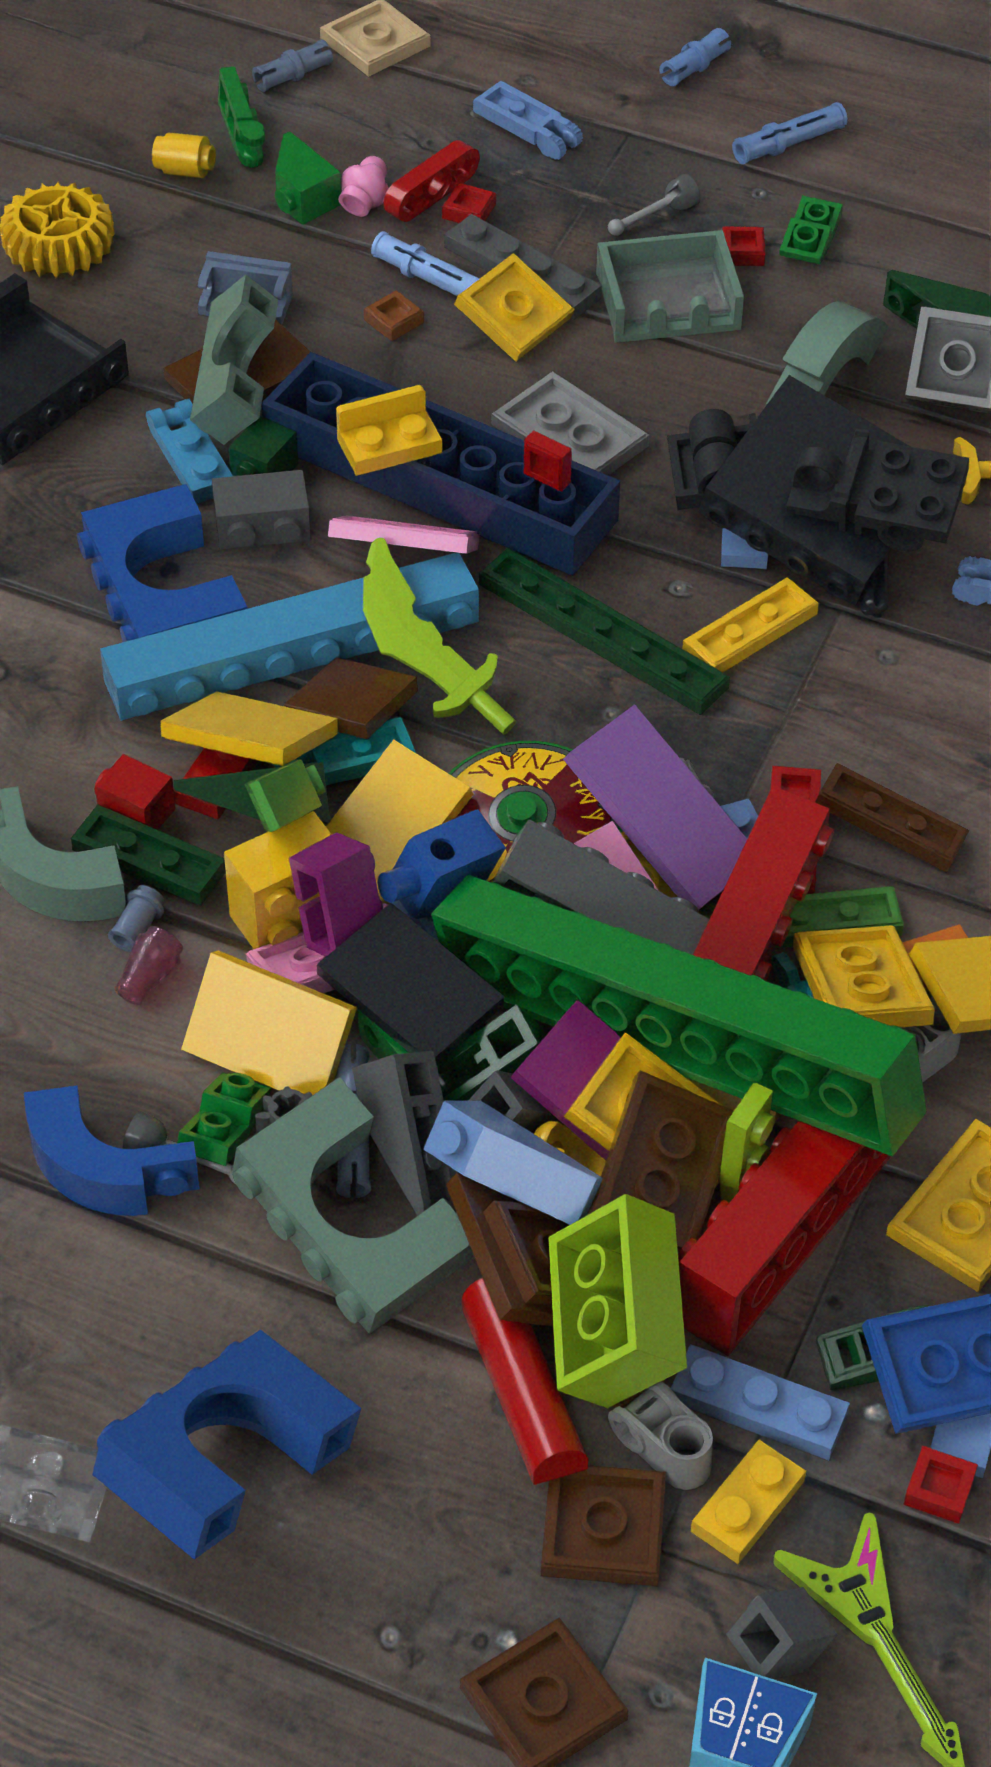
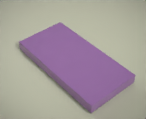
[563,704,747,910]

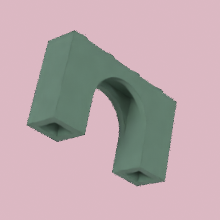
[232,1077,473,1334]

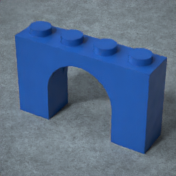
[77,484,248,642]
[92,1330,361,1560]

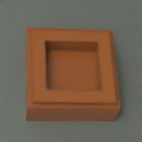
[364,290,424,341]

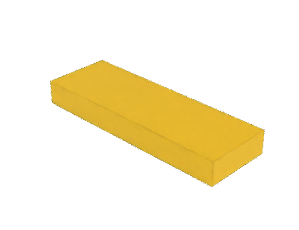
[682,577,819,673]

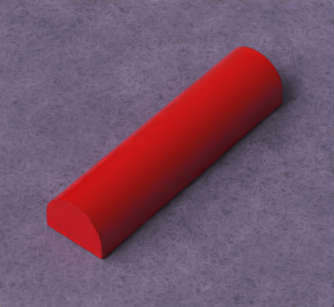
[461,1278,588,1485]

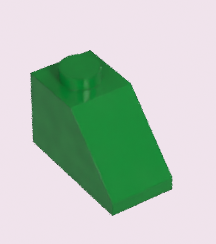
[275,131,341,225]

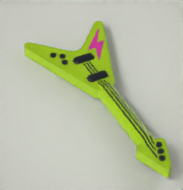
[773,1513,965,1767]

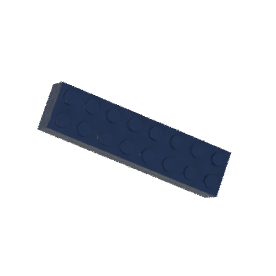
[262,352,620,576]

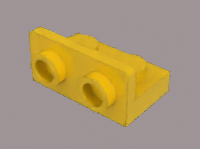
[336,385,442,476]

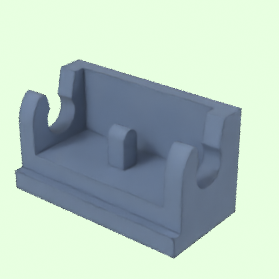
[198,251,293,325]

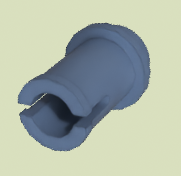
[108,885,164,952]

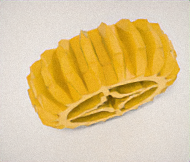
[0,181,115,278]

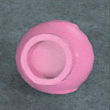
[339,156,389,217]

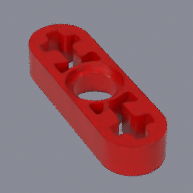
[383,140,480,222]

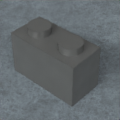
[212,470,310,550]

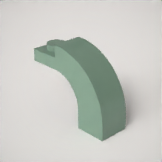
[766,301,889,404]
[0,786,126,921]

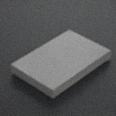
[491,371,649,475]

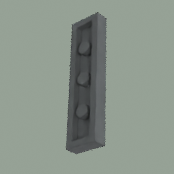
[444,214,602,320]

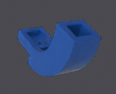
[24,1085,200,1216]

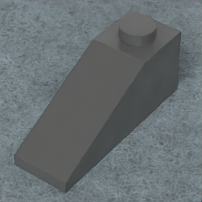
[352,1051,458,1216]

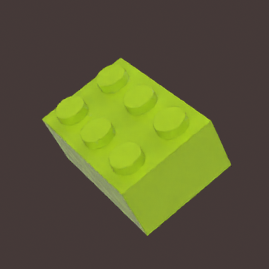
[548,1194,687,1408]

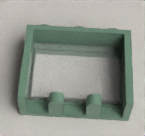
[596,230,744,343]

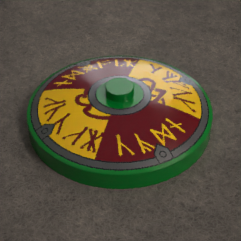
[448,741,623,882]

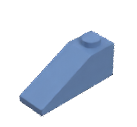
[423,1101,603,1225]

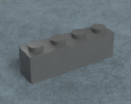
[493,819,709,955]

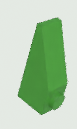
[244,759,326,832]

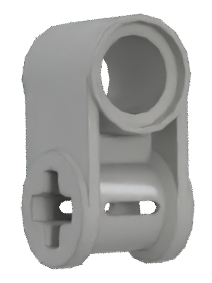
[608,1381,713,1490]

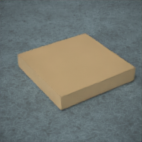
[320,0,431,77]

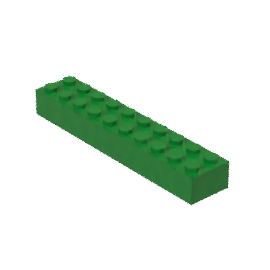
[431,875,927,1157]

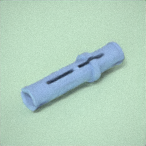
[371,231,480,296]

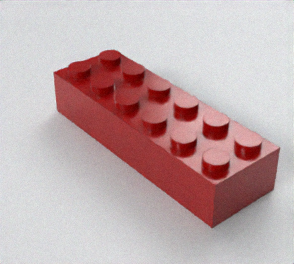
[678,1121,891,1356]

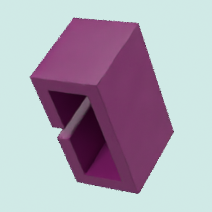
[289,832,384,957]

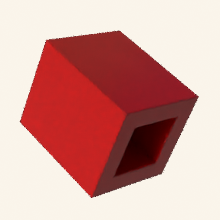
[94,754,176,830]

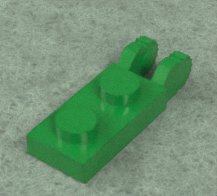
[218,67,265,168]

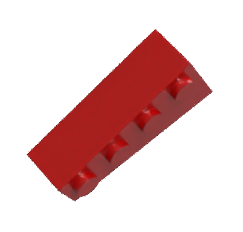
[693,785,835,981]

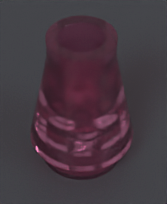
[115,926,183,1005]

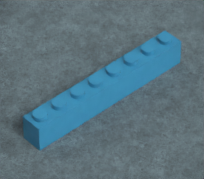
[100,552,479,721]

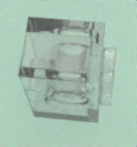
[0,1424,106,1542]

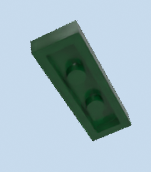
[71,804,226,906]

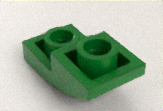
[779,195,843,264]
[177,1072,271,1166]

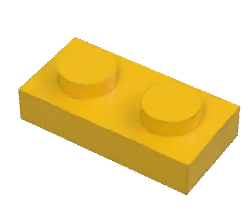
[691,1439,806,1564]

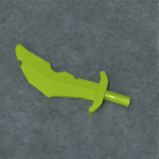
[363,538,516,735]

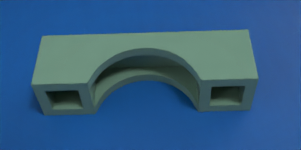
[190,275,278,445]

